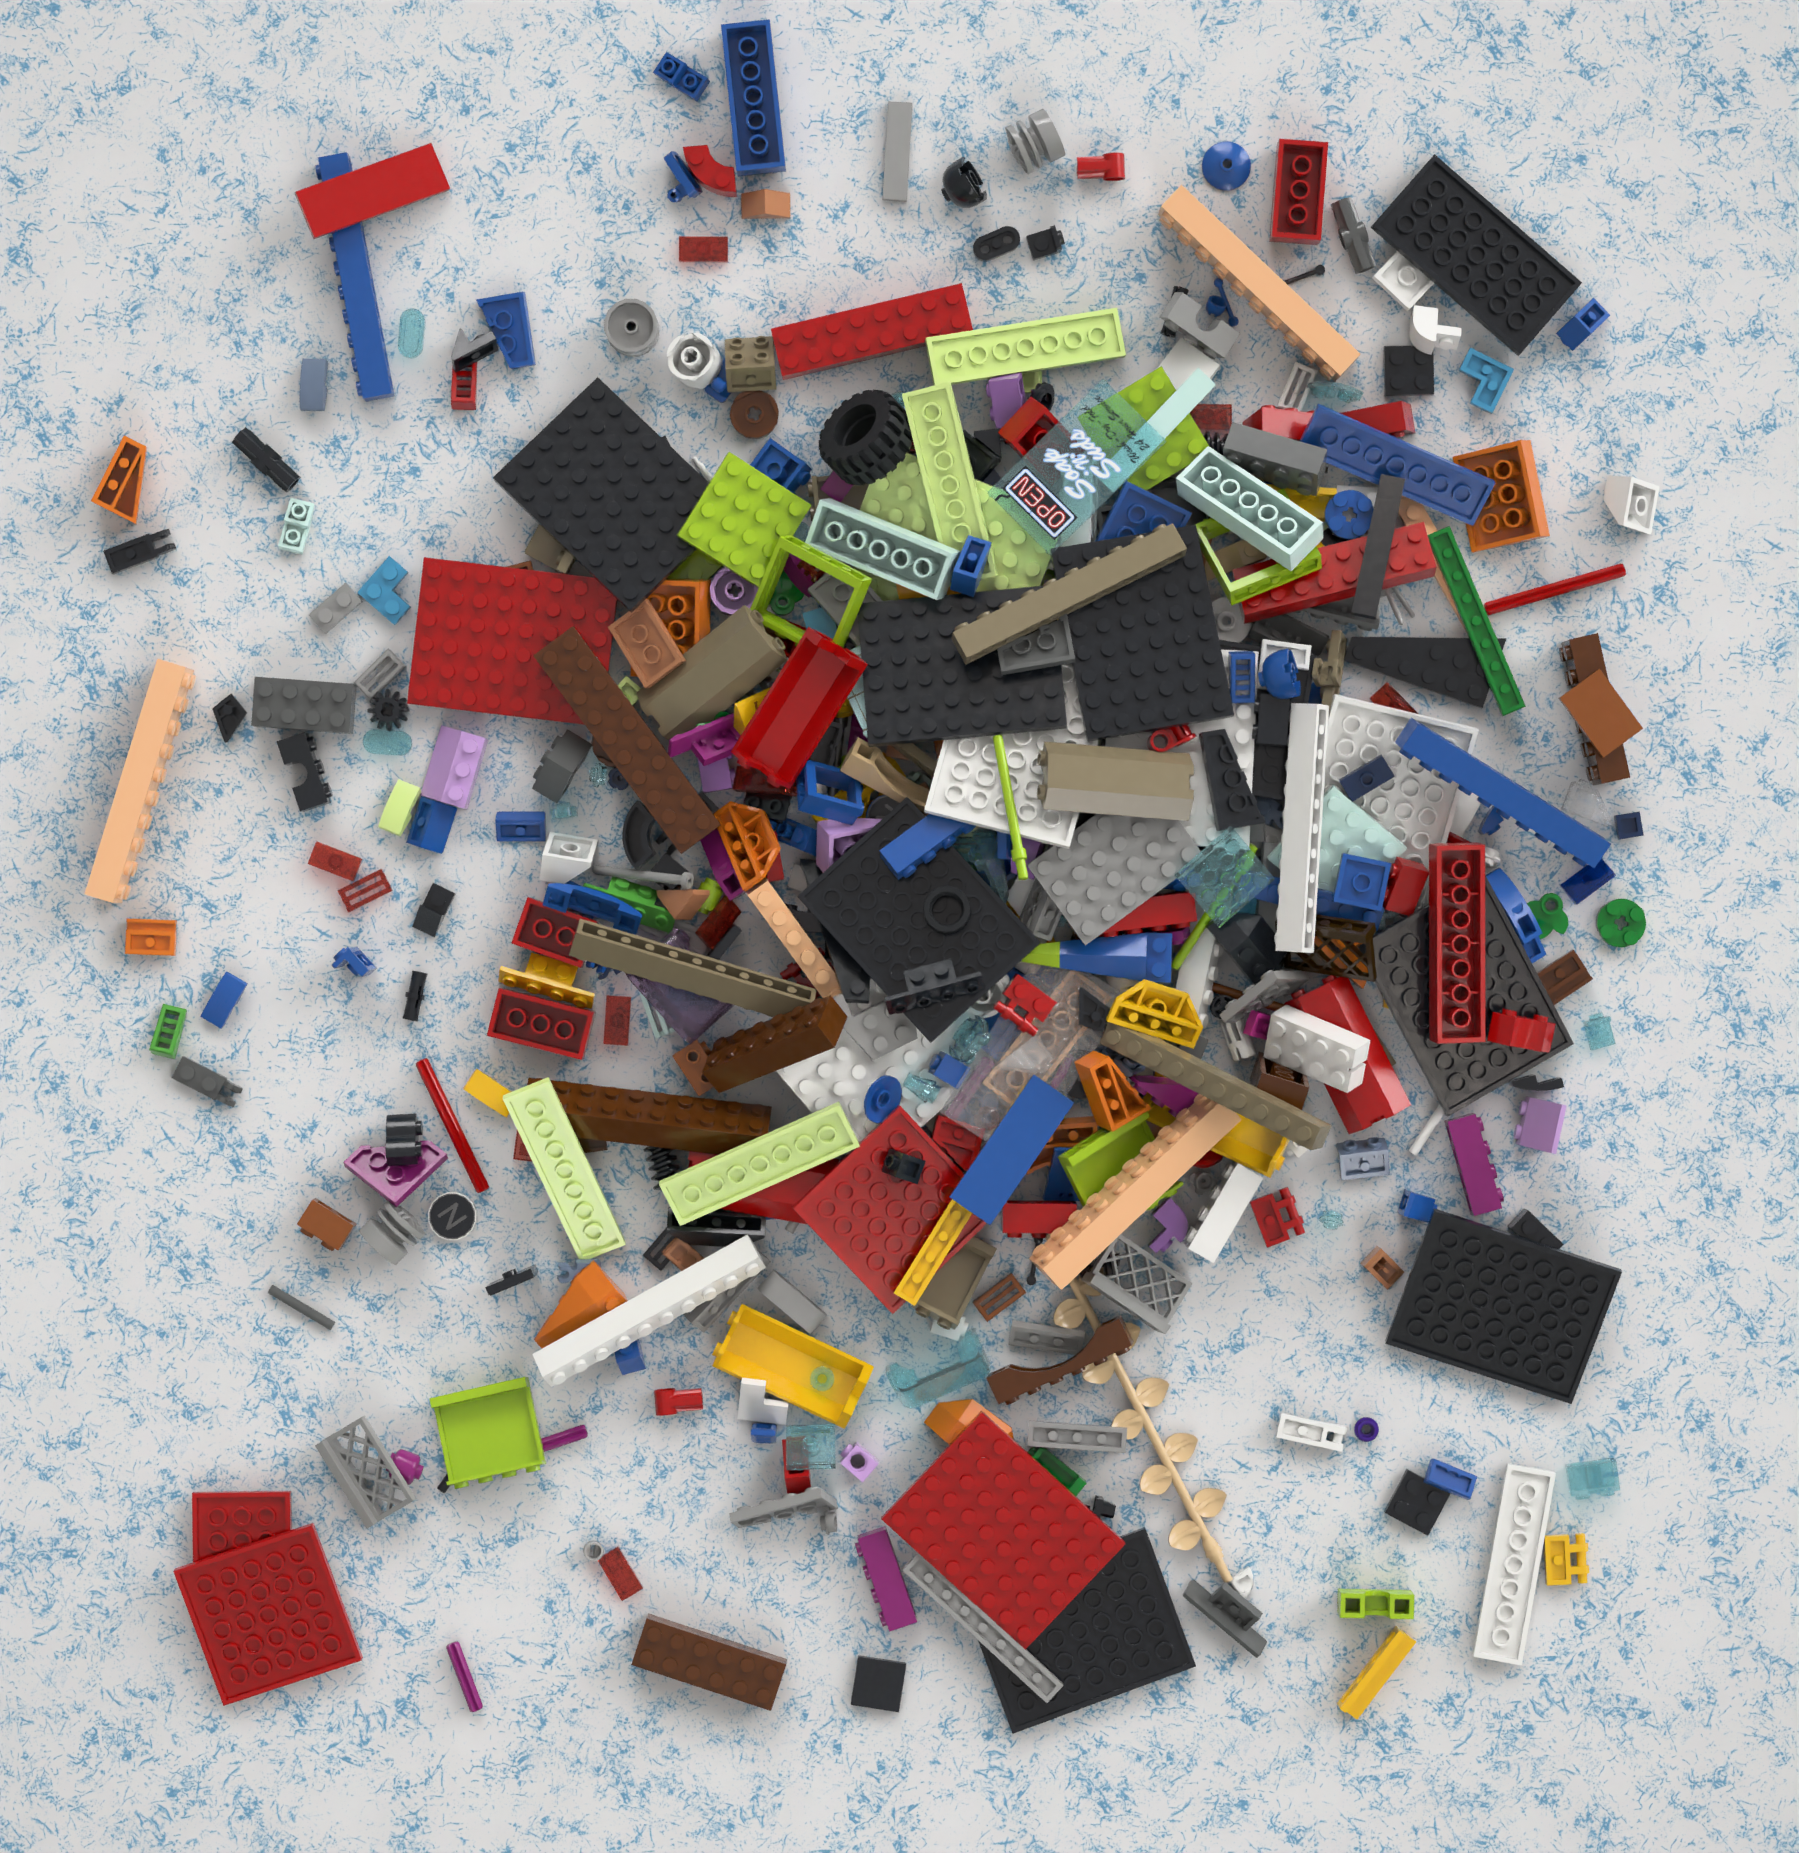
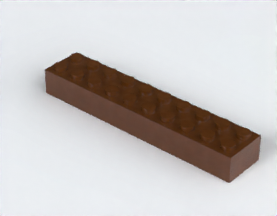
[533,626,721,854]
[527,1078,772,1154]

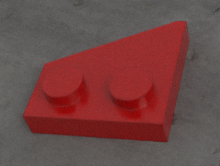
[931,1115,985,1172]

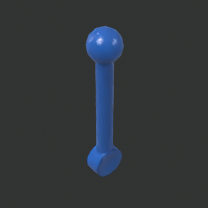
[1214,278,1239,327]

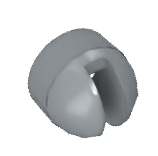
[583,1541,604,1561]

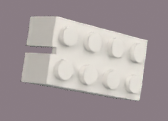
[1263,1005,1371,1093]
[1184,1161,1263,1263]

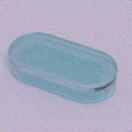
[398,308,426,358]
[363,729,412,756]

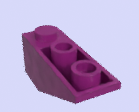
[700,828,746,901]
[1128,1075,1199,1118]

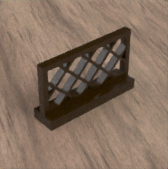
[1275,914,1377,982]

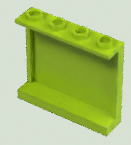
[1058,1111,1184,1210]
[429,1377,546,1489]

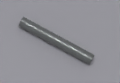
[268,1285,335,1330]

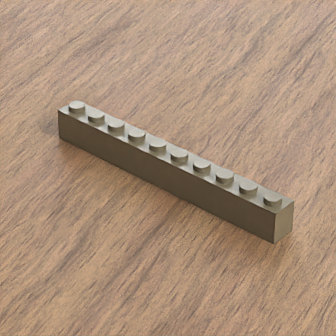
[952,523,1187,665]
[569,918,817,1017]
[1100,1022,1332,1150]

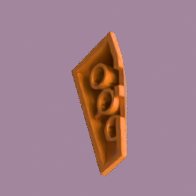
[534,1260,628,1349]

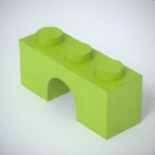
[1337,1588,1415,1619]

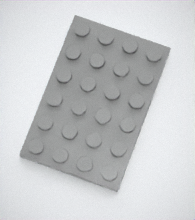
[1026,814,1205,946]

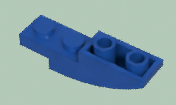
[1486,868,1547,963]

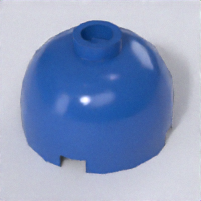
[1258,648,1301,699]

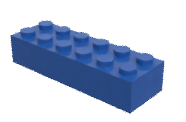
[721,19,786,177]

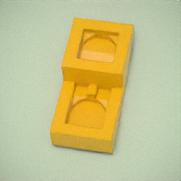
[463,1068,512,1118]

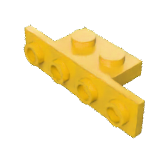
[498,952,595,1009]

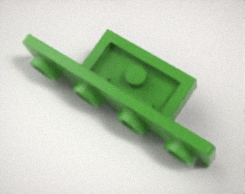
[583,877,675,933]

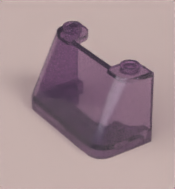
[626,927,735,1044]

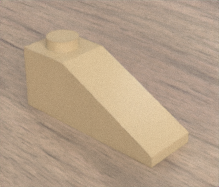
[1204,540,1267,581]

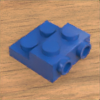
[750,438,812,495]

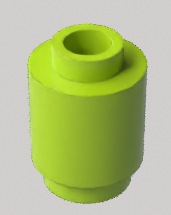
[698,877,724,915]

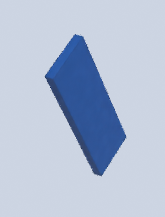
[949,1074,1074,1225]

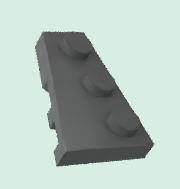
[997,613,1076,675]

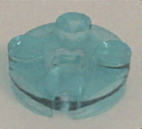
[949,1015,991,1065]

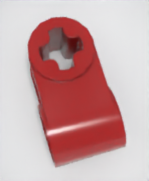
[1147,725,1197,752]

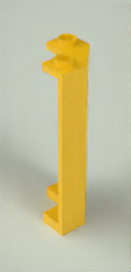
[1143,1072,1289,1178]
[712,1304,874,1429]

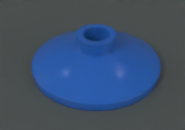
[1202,141,1251,191]
[864,1075,902,1123]

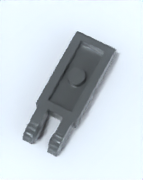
[172,1056,243,1107]

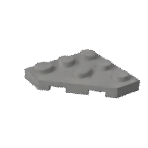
[1219,970,1310,1023]

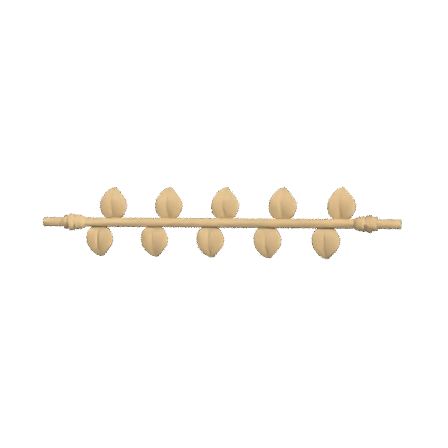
[1046,1234,1233,1583]

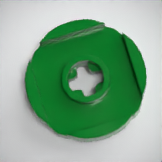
[1596,899,1646,947]

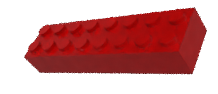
[771,283,973,380]
[1232,522,1437,624]
[1429,842,1486,1044]

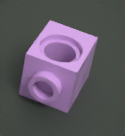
[840,1442,879,1483]

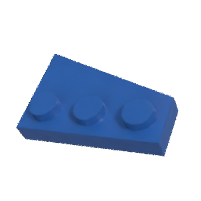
[476,291,536,369]

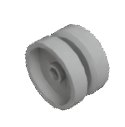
[604,299,659,357]

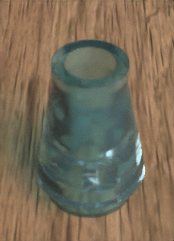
[903,1073,941,1104]

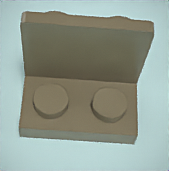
[725,336,776,392]
[525,524,576,574]

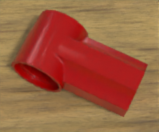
[1077,152,1125,181]
[654,1388,703,1416]

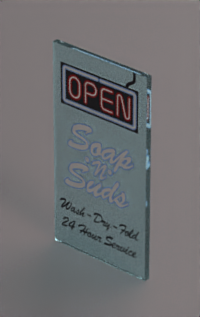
[987,379,1166,556]

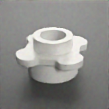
[1485,847,1501,868]

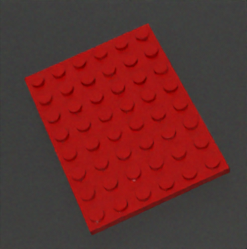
[407,557,617,725]
[881,1411,1126,1649]

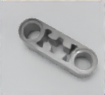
[758,1269,827,1334]

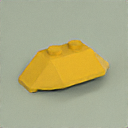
[1106,979,1203,1049]

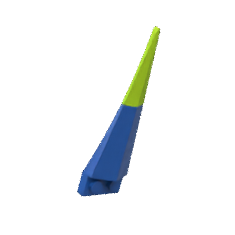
[1021,933,1172,983]

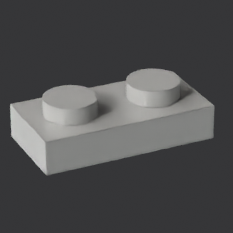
[309,583,363,634]

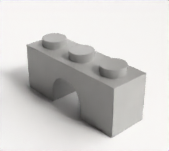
[1160,292,1241,359]

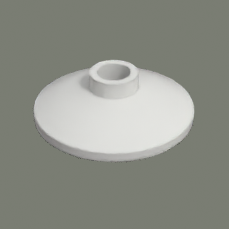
[1212,597,1251,643]

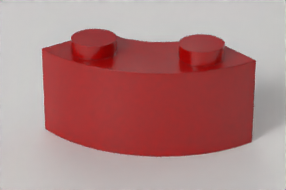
[683,145,737,197]
[1487,1008,1556,1052]

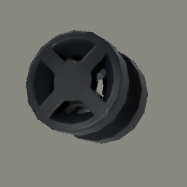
[1210,995,1233,1019]

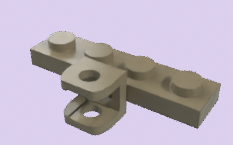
[1312,630,1347,711]

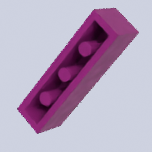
[1444,1113,1504,1216]
[855,1526,917,1632]

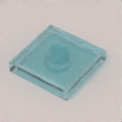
[786,1424,836,1470]

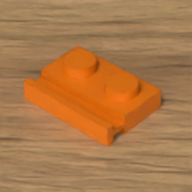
[125,918,177,956]

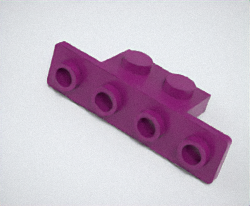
[668,713,741,766]

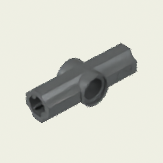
[1331,197,1376,274]

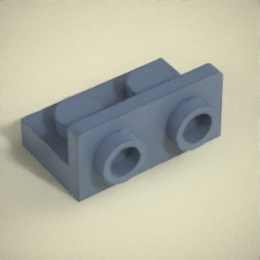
[1336,1137,1390,1180]

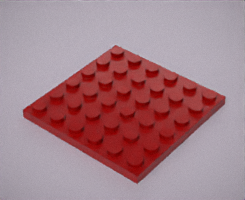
[792,1105,987,1314]
[173,1523,363,1706]

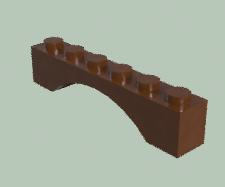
[986,1315,1134,1405]

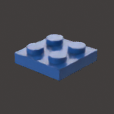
[1332,853,1391,912]

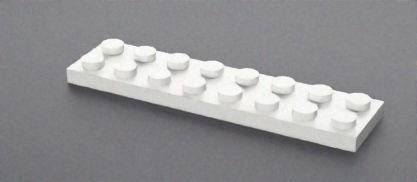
[1472,1463,1556,1665]

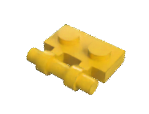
[1544,1533,1589,1586]

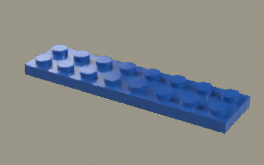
[1300,404,1495,526]

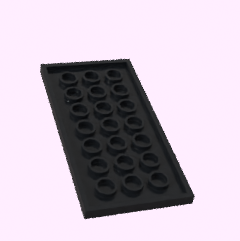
[1371,154,1582,356]

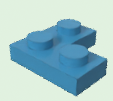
[1458,348,1514,414]
[357,556,411,625]

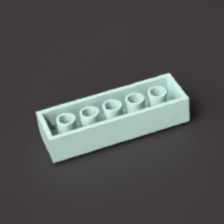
[1176,446,1323,571]
[805,498,961,600]

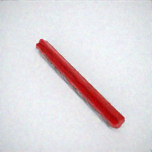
[1484,564,1626,615]
[416,1058,489,1193]

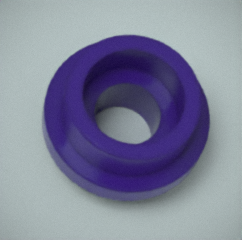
[1354,1417,1379,1442]

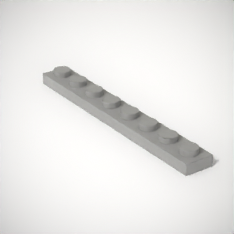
[902,1552,1064,1703]

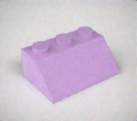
[420,725,488,809]

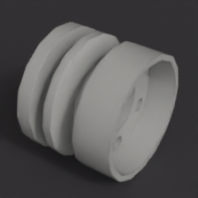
[1005,109,1065,174]
[359,1201,425,1265]

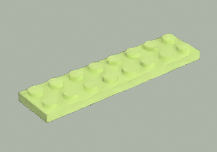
[925,308,1126,386]
[902,382,998,587]
[503,1077,626,1259]
[659,1102,860,1226]

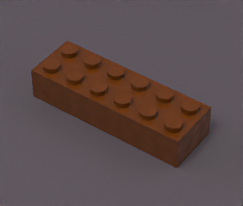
[1559,633,1630,786]
[702,995,848,1093]
[631,1613,787,1711]

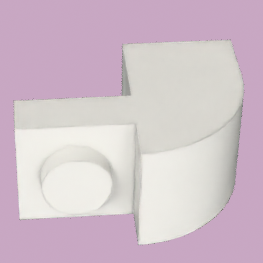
[1409,305,1461,355]

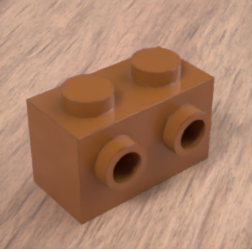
[672,1039,713,1096]
[297,1198,357,1251]

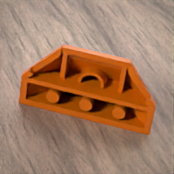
[714,801,781,892]
[924,1399,1014,1444]

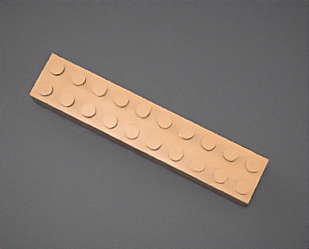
[1158,185,1360,382]
[84,659,196,903]
[1029,1094,1242,1290]

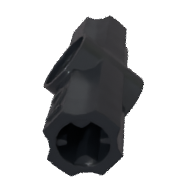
[232,427,301,492]

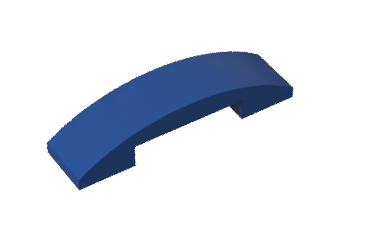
[543,883,642,935]

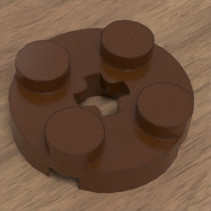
[730,391,779,439]

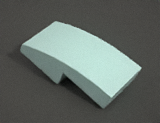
[278,498,315,555]

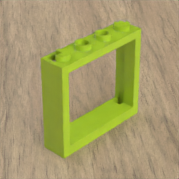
[1195,488,1322,606]
[750,535,872,648]

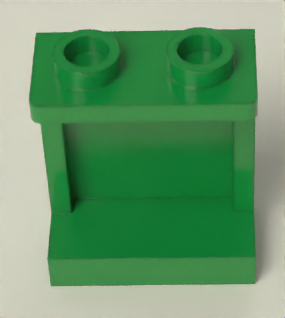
[1028,1446,1087,1496]

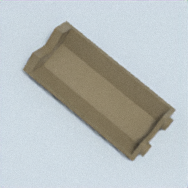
[636,605,787,740]
[1037,741,1194,821]

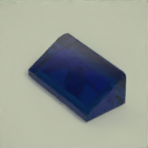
[1560,858,1616,905]

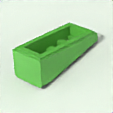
[149,1004,187,1059]

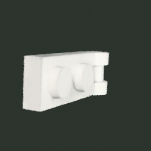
[1276,1412,1348,1451]

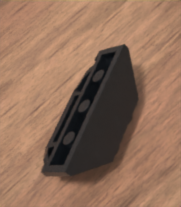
[1205,910,1287,985]
[667,1207,766,1247]

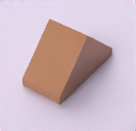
[741,189,790,219]
[657,889,710,920]
[1360,1246,1404,1290]

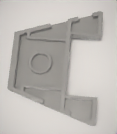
[833,993,918,1060]

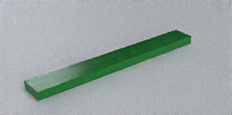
[1428,526,1526,716]

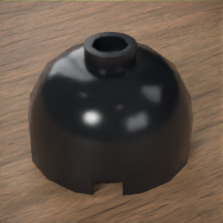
[941,157,987,208]

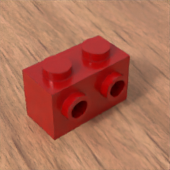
[1383,857,1429,916]

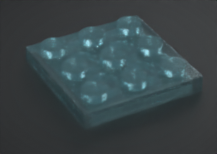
[1175,826,1275,928]

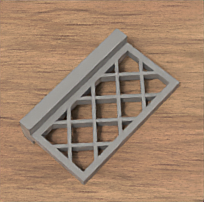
[1081,1234,1193,1334]
[315,1415,416,1529]

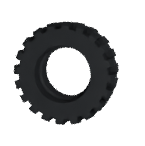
[819,389,913,486]

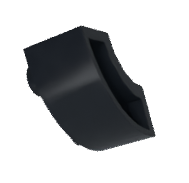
[622,800,657,870]

